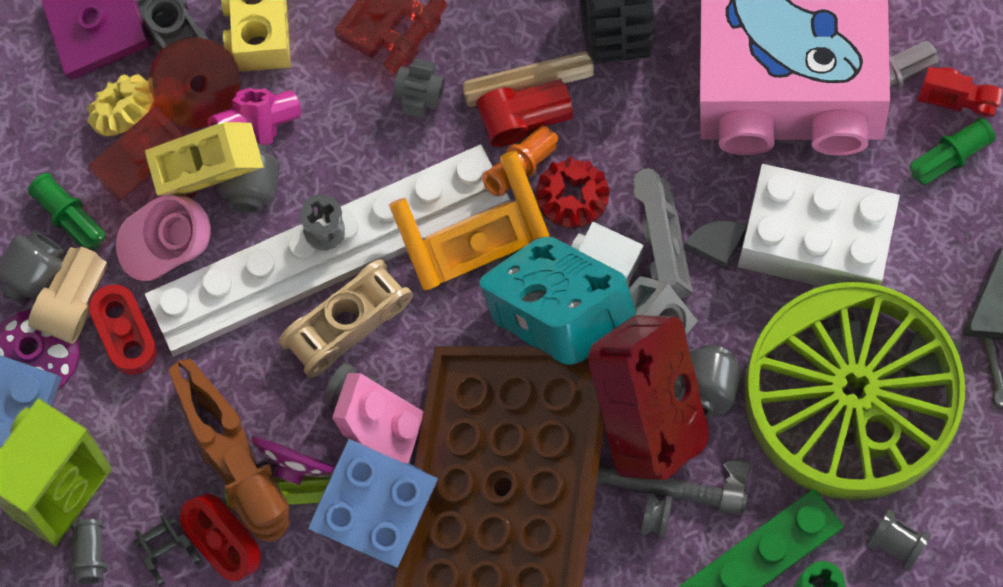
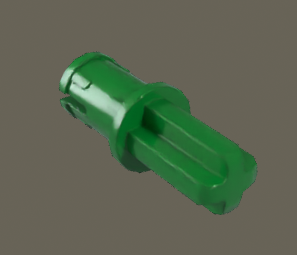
[909,117,996,185]
[27,173,106,251]

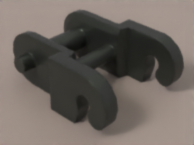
[133,514,201,587]

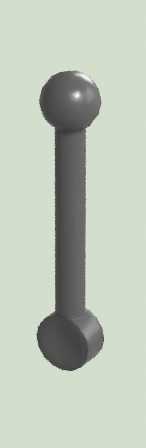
[984,338,1003,409]

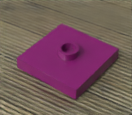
[41,0,151,80]

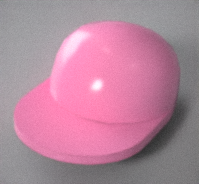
[116,195,211,281]

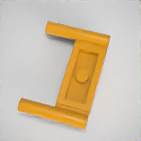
[389,150,550,291]

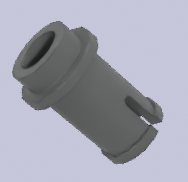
[69,519,108,584]

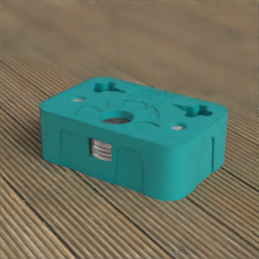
[480,237,637,364]

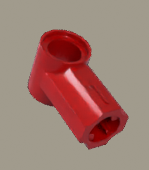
[476,79,573,147]

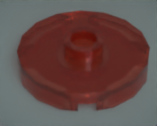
[148,36,241,129]

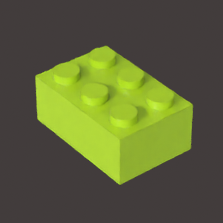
[0,398,113,547]

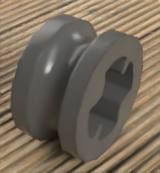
[640,492,672,540]

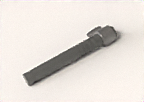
[597,460,752,515]

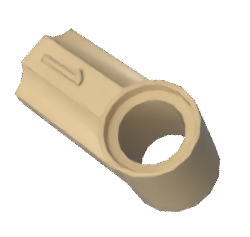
[28,246,107,344]

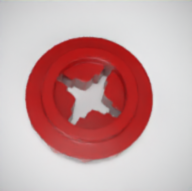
[536,156,610,228]

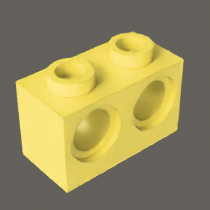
[221,0,291,72]
[145,122,264,196]

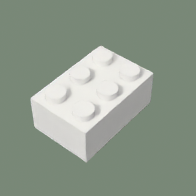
[737,164,900,286]

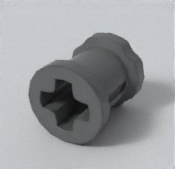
[300,194,345,250]
[867,509,931,572]

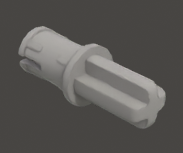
[889,41,939,88]

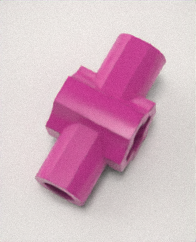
[208,88,301,146]

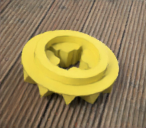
[87,74,154,136]

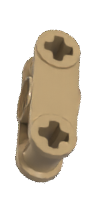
[278,259,413,378]

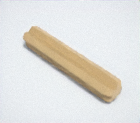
[462,51,594,107]

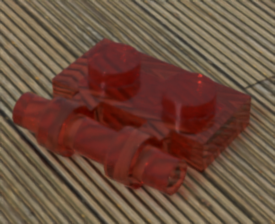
[334,0,448,74]

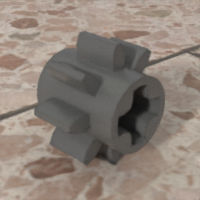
[392,58,445,118]

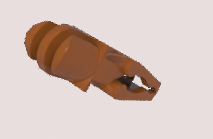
[168,358,290,542]

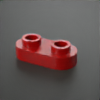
[89,284,157,375]
[180,493,261,581]

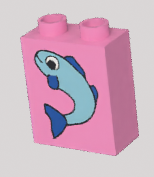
[700,0,890,156]

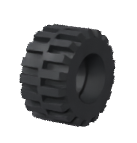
[579,0,655,64]

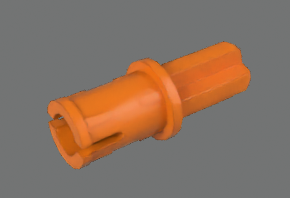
[482,126,559,197]

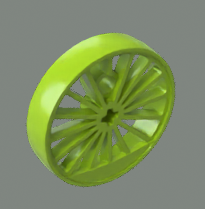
[744,282,965,500]

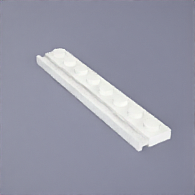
[145,144,510,357]

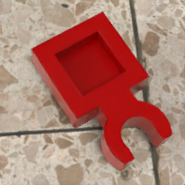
[917,66,1003,117]

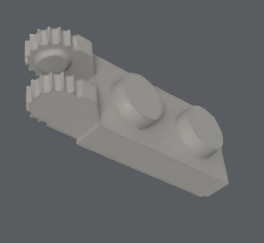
[632,167,693,299]

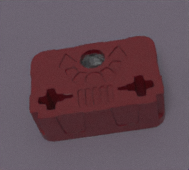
[588,315,709,480]

